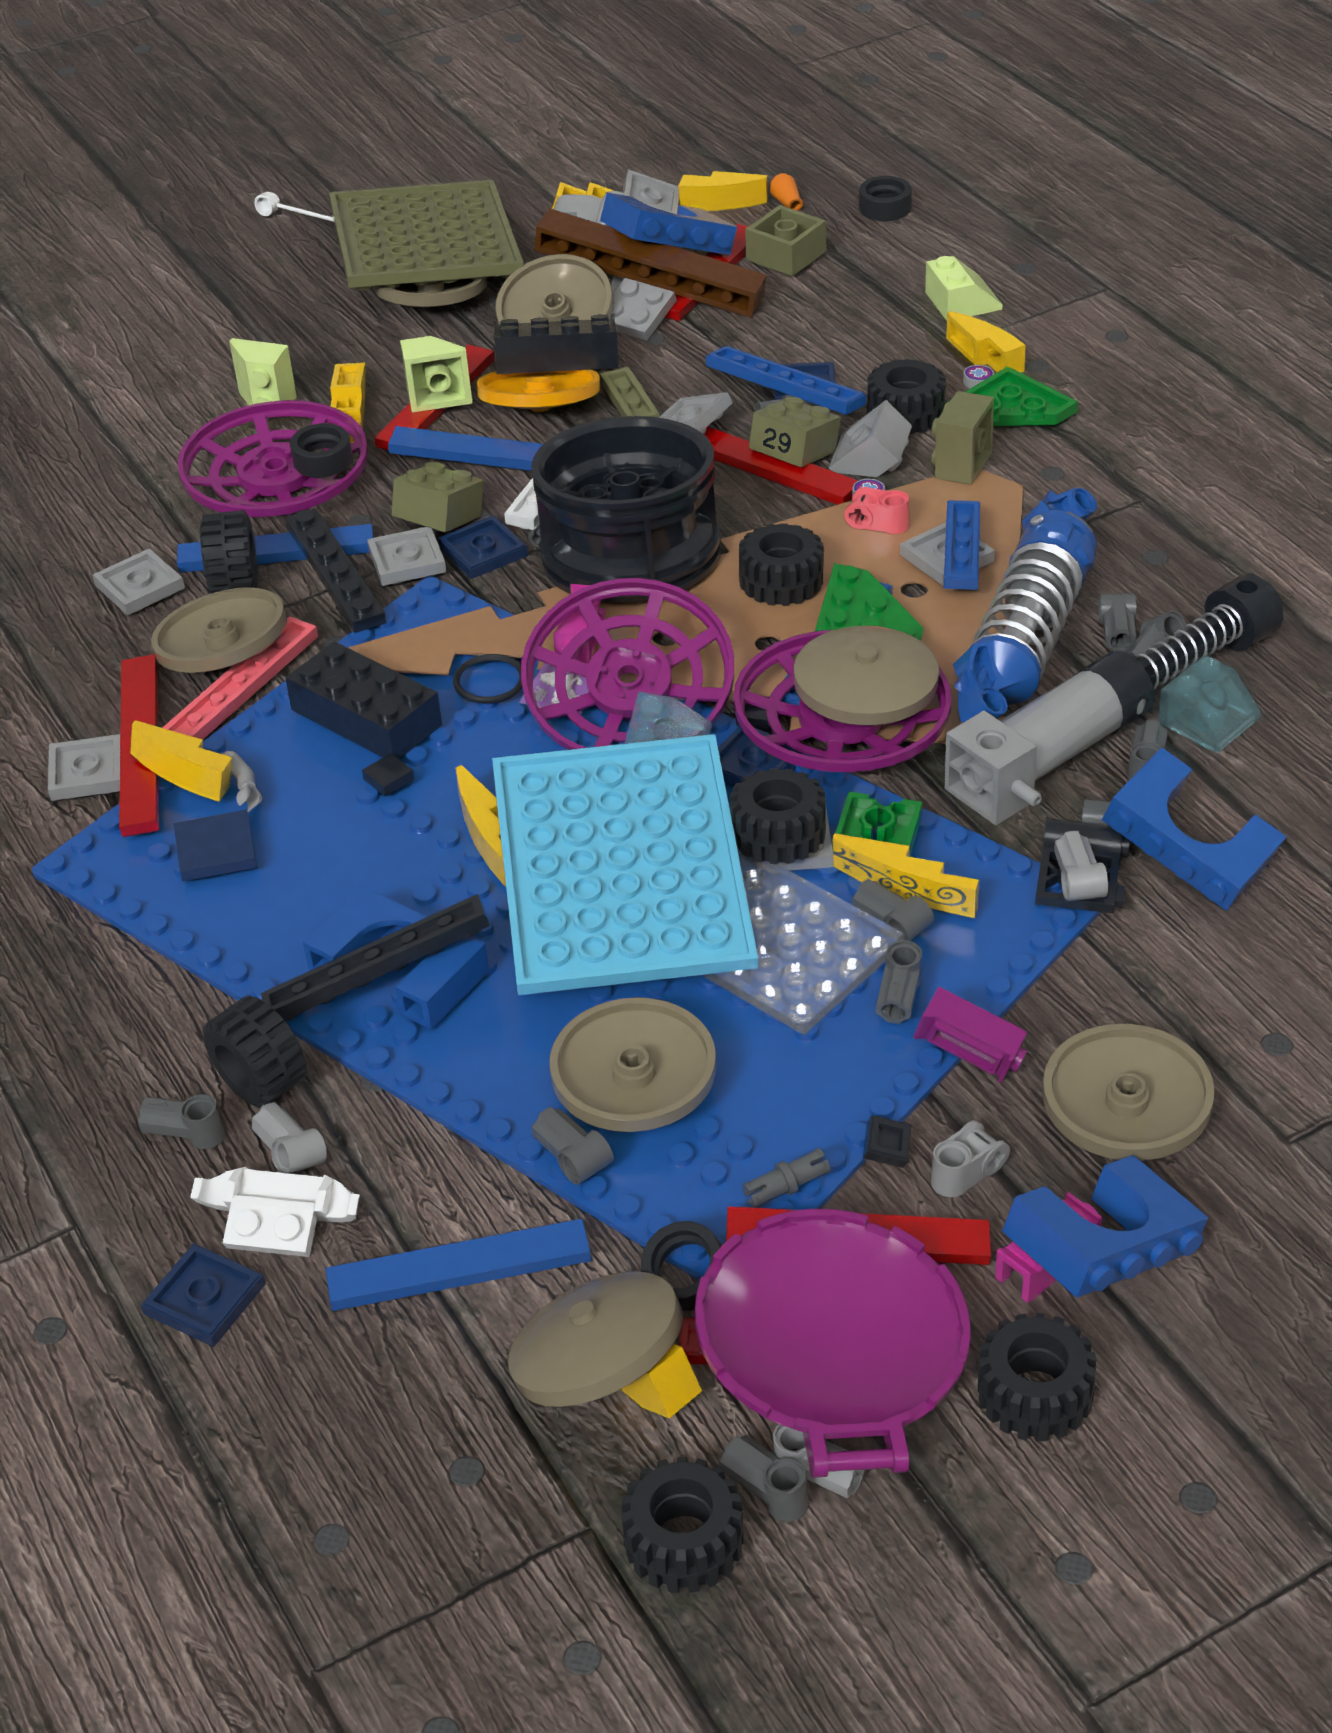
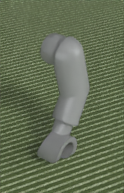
[222,751,262,812]

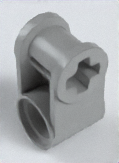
[931,1120,1010,1197]

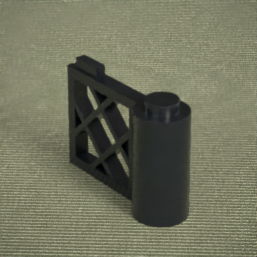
[1035,818,1130,913]

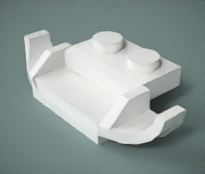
[190,1167,360,1257]

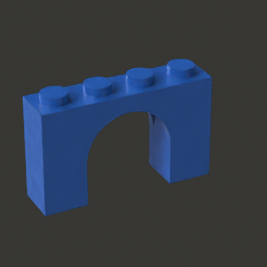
[600,192,737,255]
[1102,747,1286,911]
[303,886,489,1030]
[1002,1155,1209,1298]

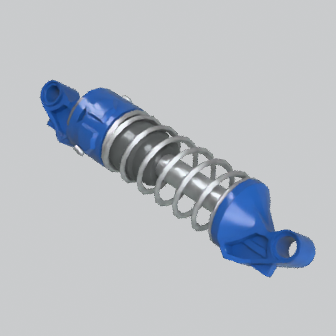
[953,488,1097,723]

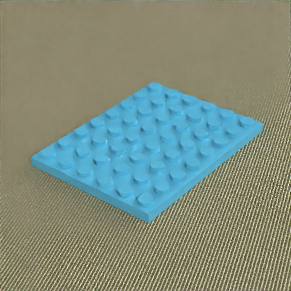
[492,734,758,995]

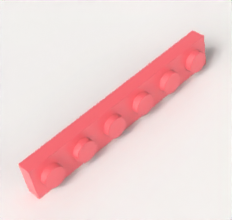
[162,616,318,739]

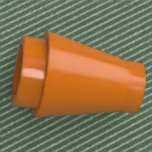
[770,173,803,211]

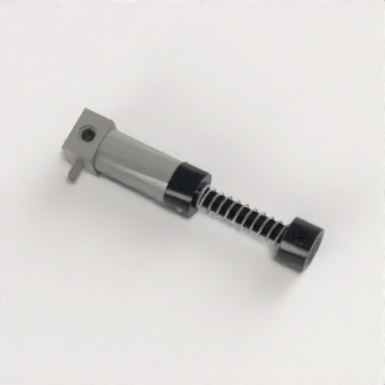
[945,573,1283,825]

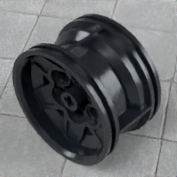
[531,416,721,603]

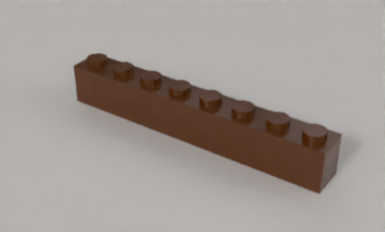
[534,208,767,318]

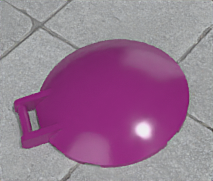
[695,1209,970,1478]

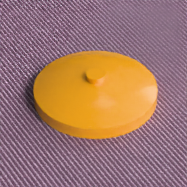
[477,369,600,412]

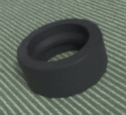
[859,176,912,221]
[289,423,353,478]
[641,1221,722,1311]

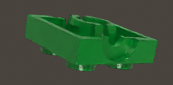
[832,792,923,857]

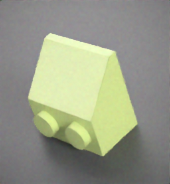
[925,256,1003,321]
[400,336,473,413]
[229,338,297,405]

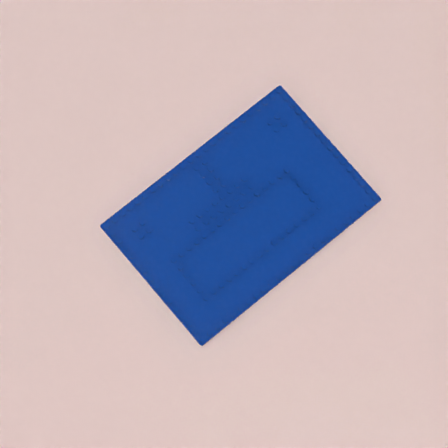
[32,576,1107,1280]

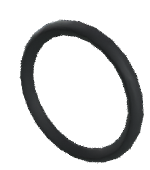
[453,654,523,704]

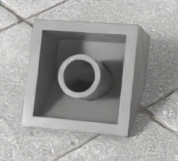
[829,400,912,477]

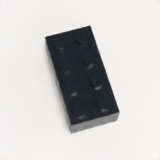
[494,314,618,374]
[285,641,442,759]

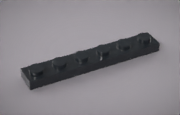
[285,508,386,633]
[261,894,490,1021]

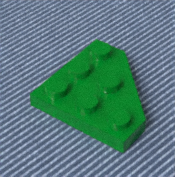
[944,366,1078,426]
[815,563,924,641]

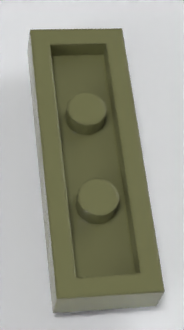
[600,366,660,417]

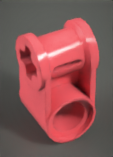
[844,487,910,534]

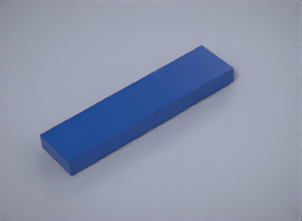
[943,500,980,590]

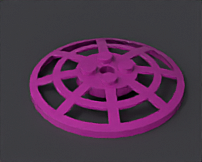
[178,400,368,517]
[521,578,734,750]
[734,630,951,772]

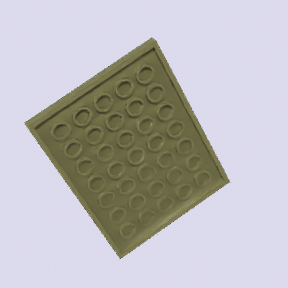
[329,180,524,290]

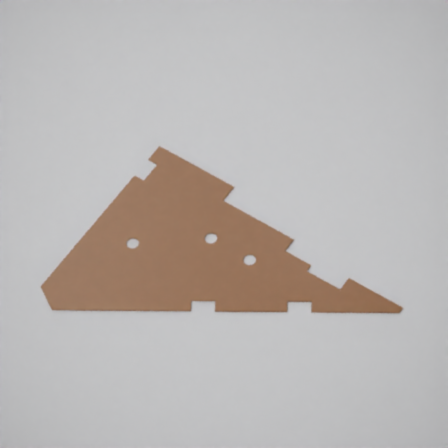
[348,470,1023,744]

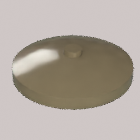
[496,254,614,324]
[372,277,488,307]
[151,588,287,673]
[794,626,939,725]
[550,998,716,1132]
[1043,1024,1214,1161]
[508,1271,683,1407]

